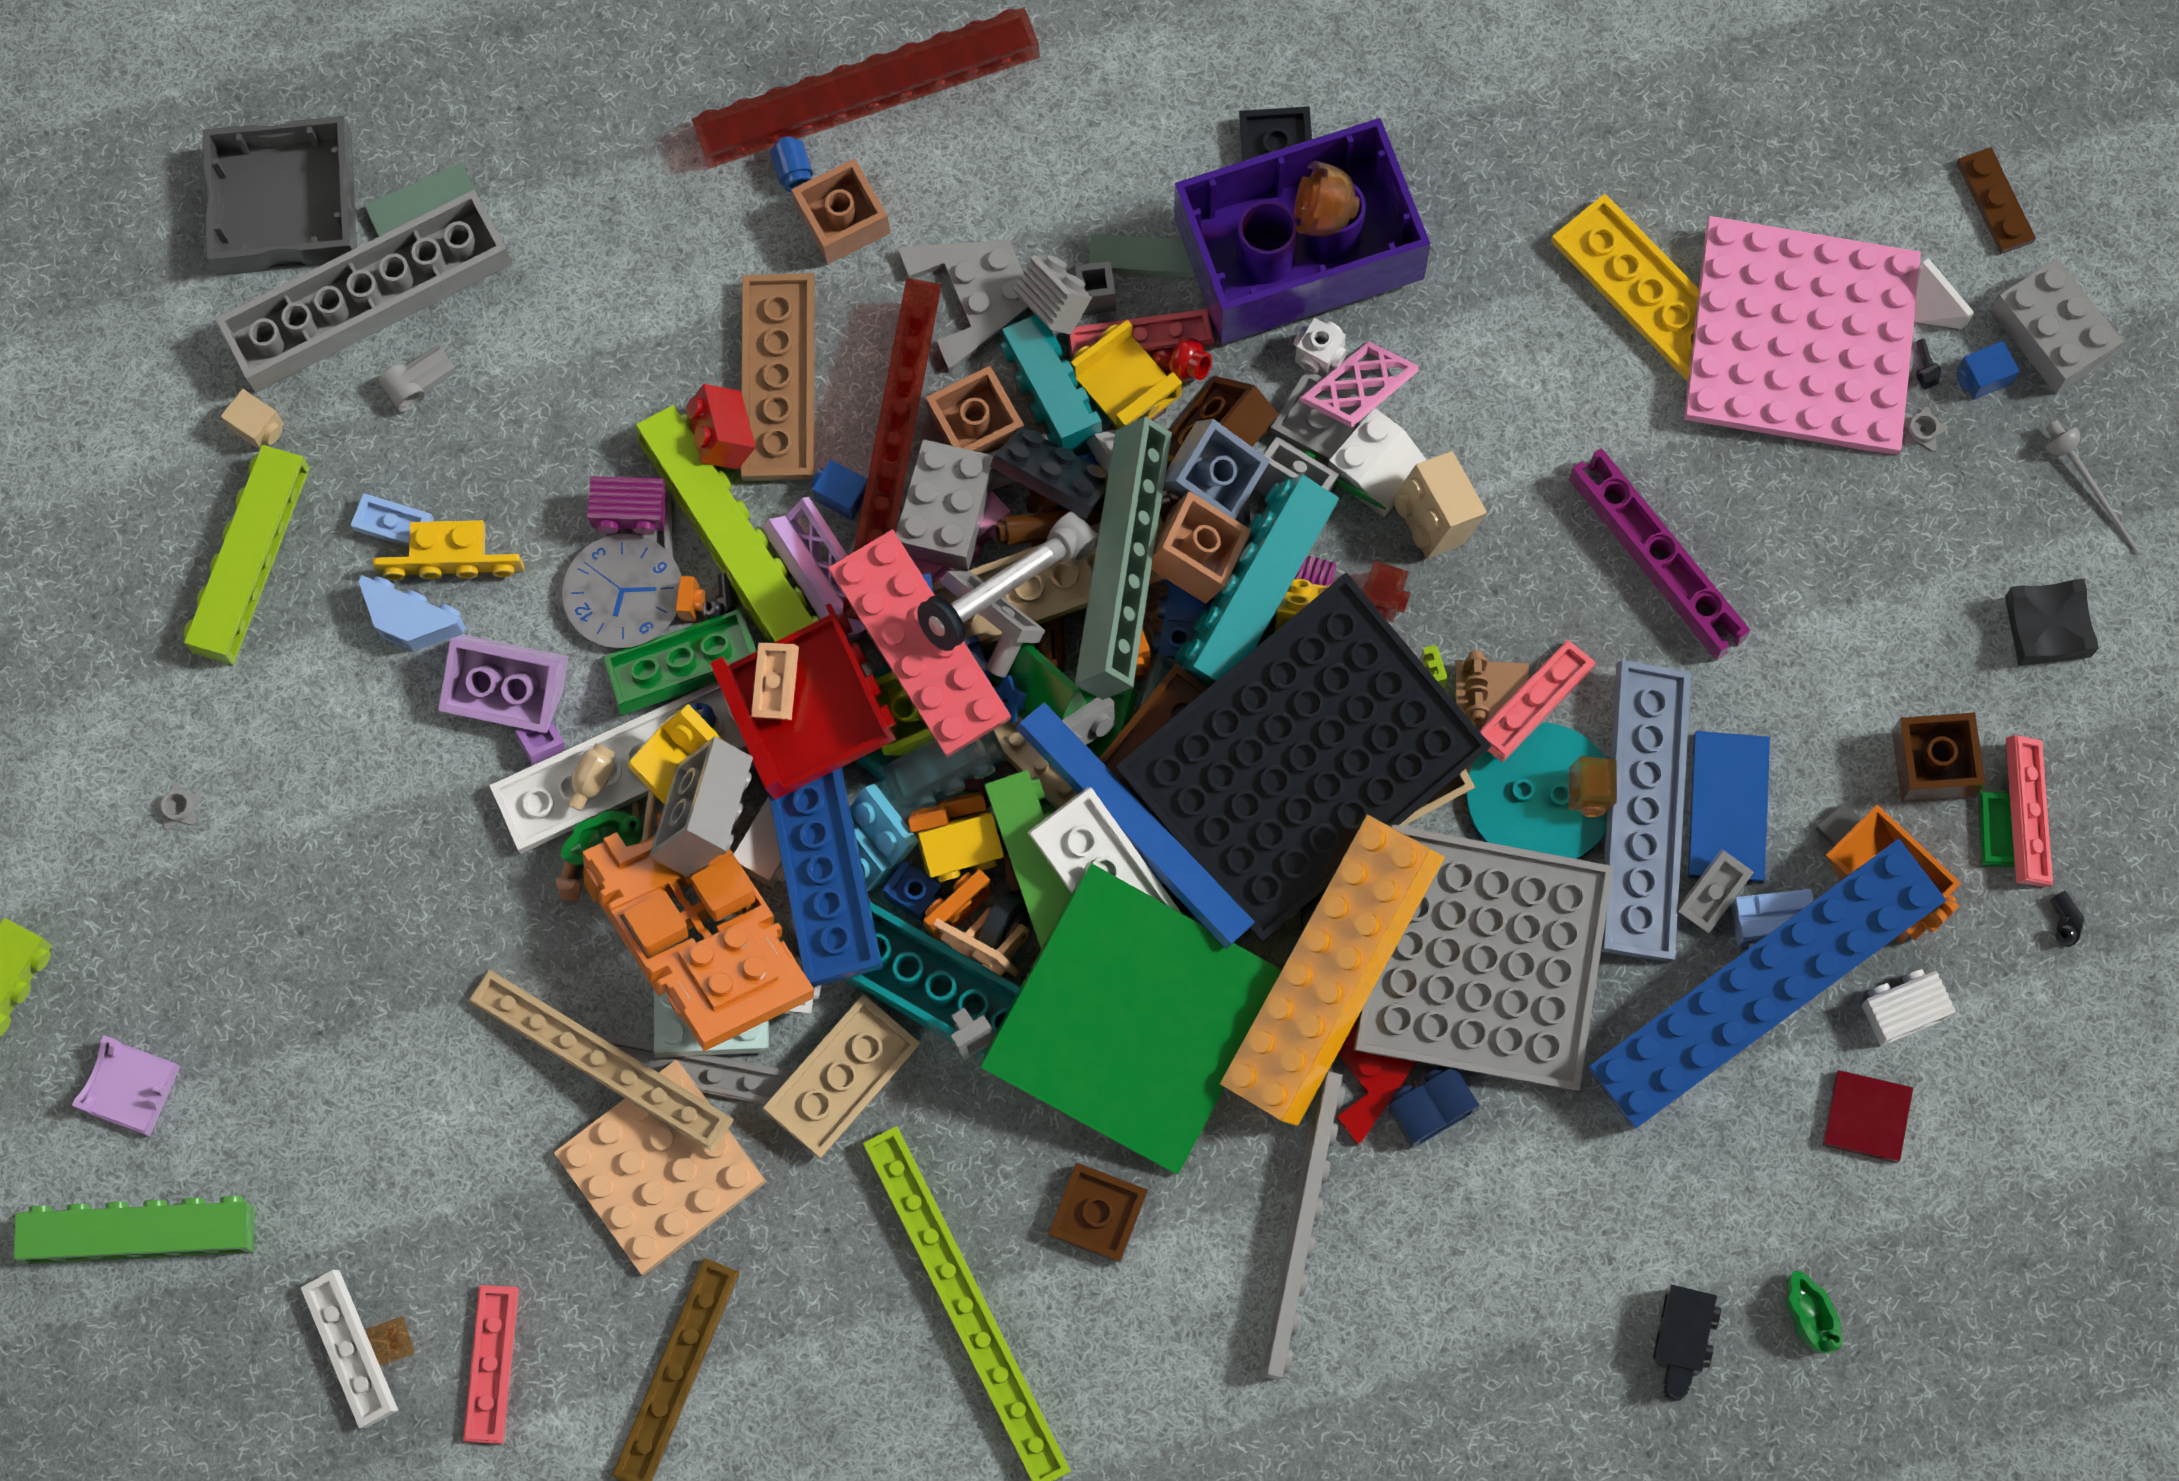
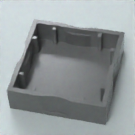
[202,116,357,276]

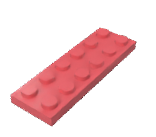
[828,529,1011,758]

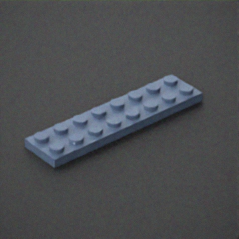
[1601,660,1691,963]

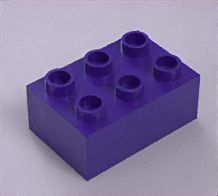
[1174,118,1430,344]

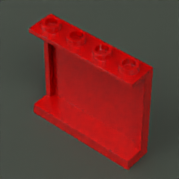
[710,603,896,800]

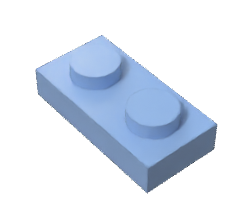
[350,493,434,548]

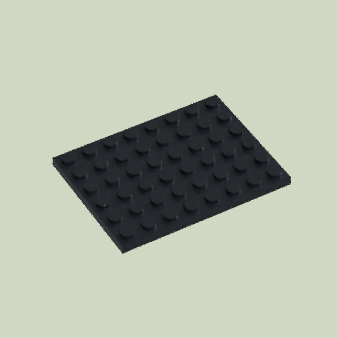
[1114,572,1492,942]

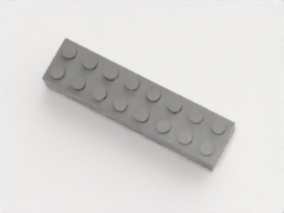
[215,189,512,392]

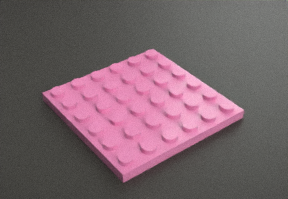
[1683,216,1921,455]

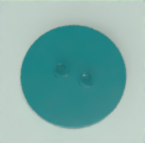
[1466,722,1610,859]

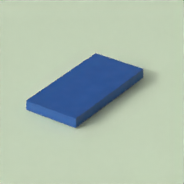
[1688,731,1770,883]

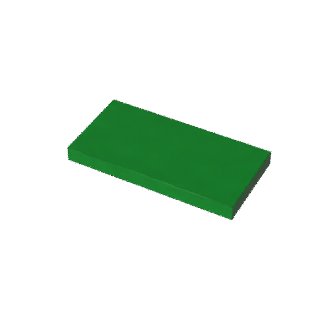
[602,608,756,716]

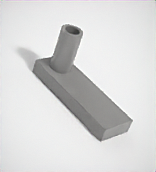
[941,571,1045,677]

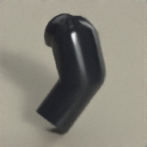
[702,573,738,620]
[2050,890,2085,947]

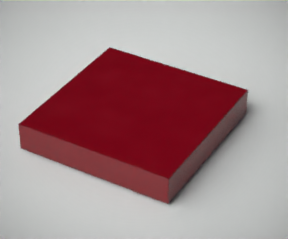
[1822,1070,1914,1163]

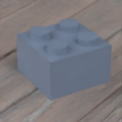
[1164,419,1271,519]

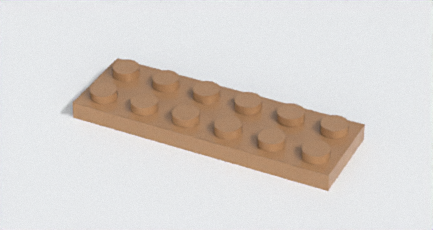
[741,273,815,481]

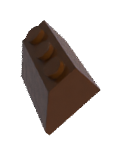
[1166,376,1279,470]

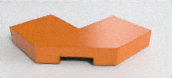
[908,791,988,832]

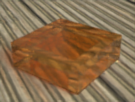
[366,1316,416,1367]

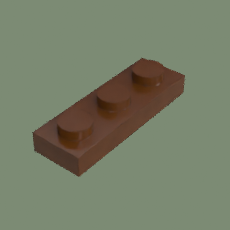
[1957,147,2036,254]

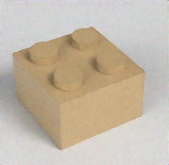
[1393,451,1487,559]

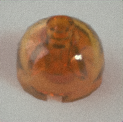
[1294,161,1359,237]

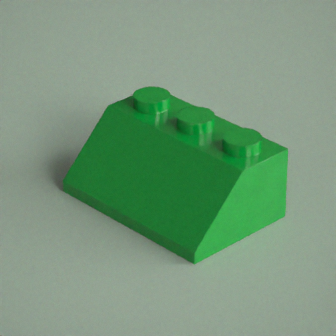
[990,632,1087,720]

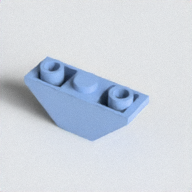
[358,575,466,651]

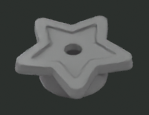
[1904,407,1948,451]
[153,783,201,830]

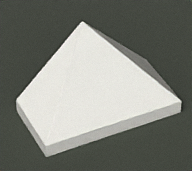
[1914,258,1974,329]

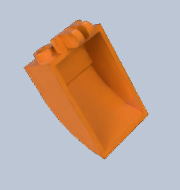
[1826,804,1961,944]

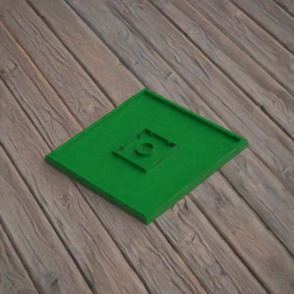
[978,862,1282,1175]

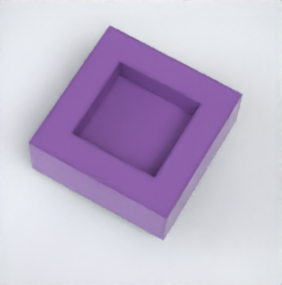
[515,721,565,765]

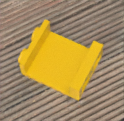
[1071,320,1182,429]

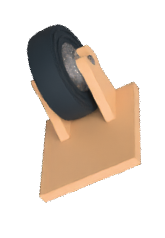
[933,893,1030,978]

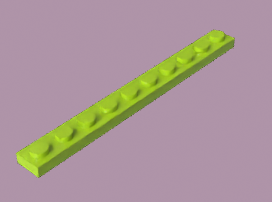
[863,1126,1072,1481]

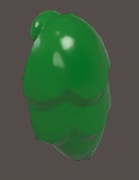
[561,811,643,866]
[1785,1271,1843,1354]

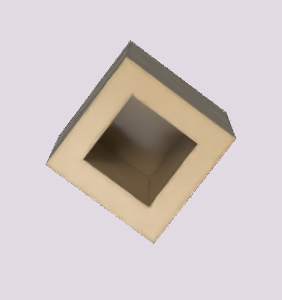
[220,389,284,450]

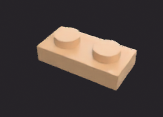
[751,643,799,721]

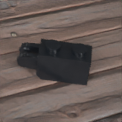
[1653,1284,1721,1402]

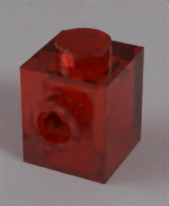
[1363,561,1411,622]

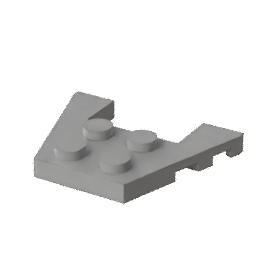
[898,240,1031,372]

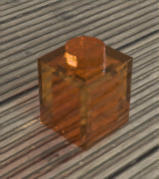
[1569,756,1617,817]

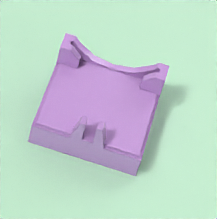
[72,1035,180,1137]

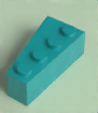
[999,315,1102,456]

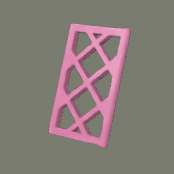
[1299,341,1418,427]

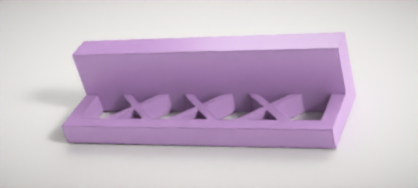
[761,497,867,641]

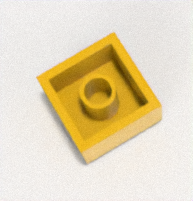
[914,810,1004,882]

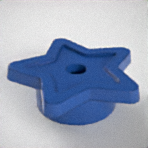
[994,675,1027,723]

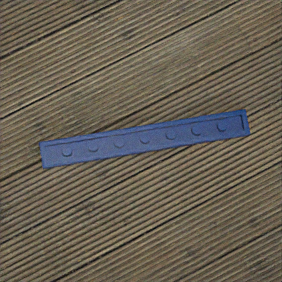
[1015,702,1255,949]

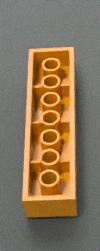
[1220,814,1445,1126]

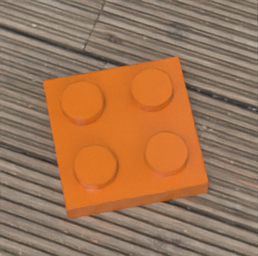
[924,869,991,942]

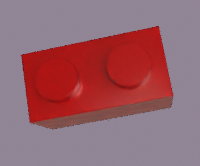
[686,384,756,469]

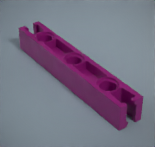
[1569,448,1750,661]

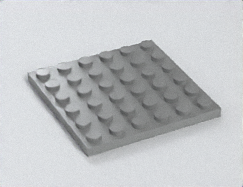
[1353,824,1614,1091]

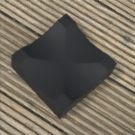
[2005,578,2099,666]

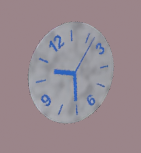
[562,534,681,648]

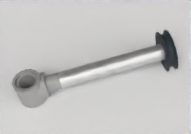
[917,511,1099,651]

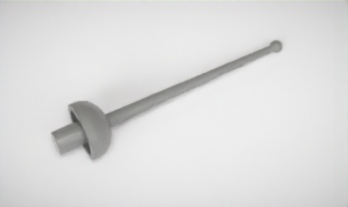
[2045,420,2140,555]

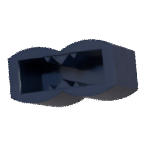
[1388,1067,1479,1149]

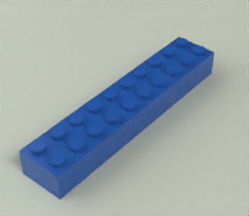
[1587,839,1946,1129]

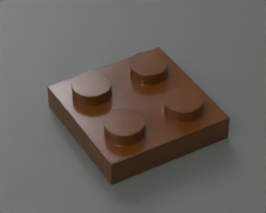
[1048,1162,1148,1263]

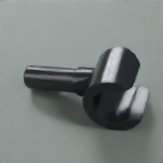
[1916,339,1941,389]

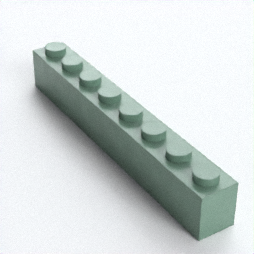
[1075,416,1172,700]

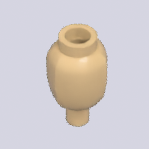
[568,743,615,811]

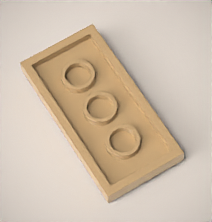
[762,994,921,1160]

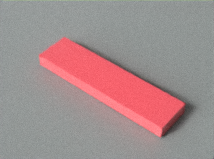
[1067,308,1214,361]
[1480,640,1596,763]
[2006,735,2053,887]
[463,1285,519,1444]

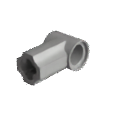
[379,345,457,412]

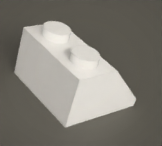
[1328,408,1426,518]

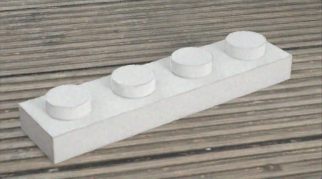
[301,1270,398,1429]

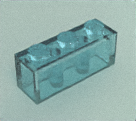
[883,730,1006,810]

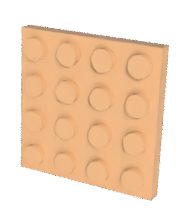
[554,1059,767,1275]

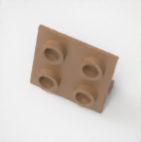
[1455,650,1529,729]

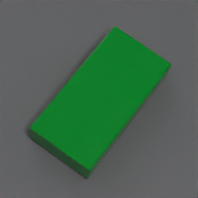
[1978,792,2015,867]

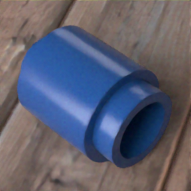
[770,136,813,192]

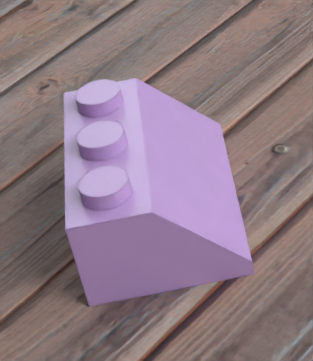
[438,634,569,733]

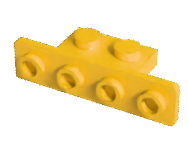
[373,520,524,581]

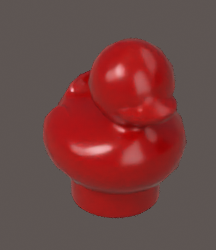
[1152,337,1212,382]

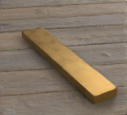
[611,1258,740,1481]

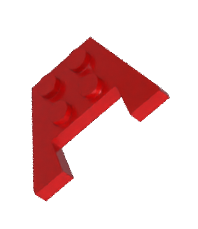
[1337,1016,1417,1146]

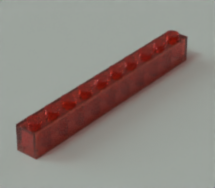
[692,7,1040,169]
[842,278,942,620]

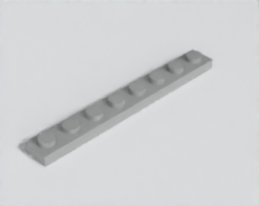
[1259,1071,1345,1380]

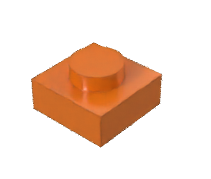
[676,576,705,623]

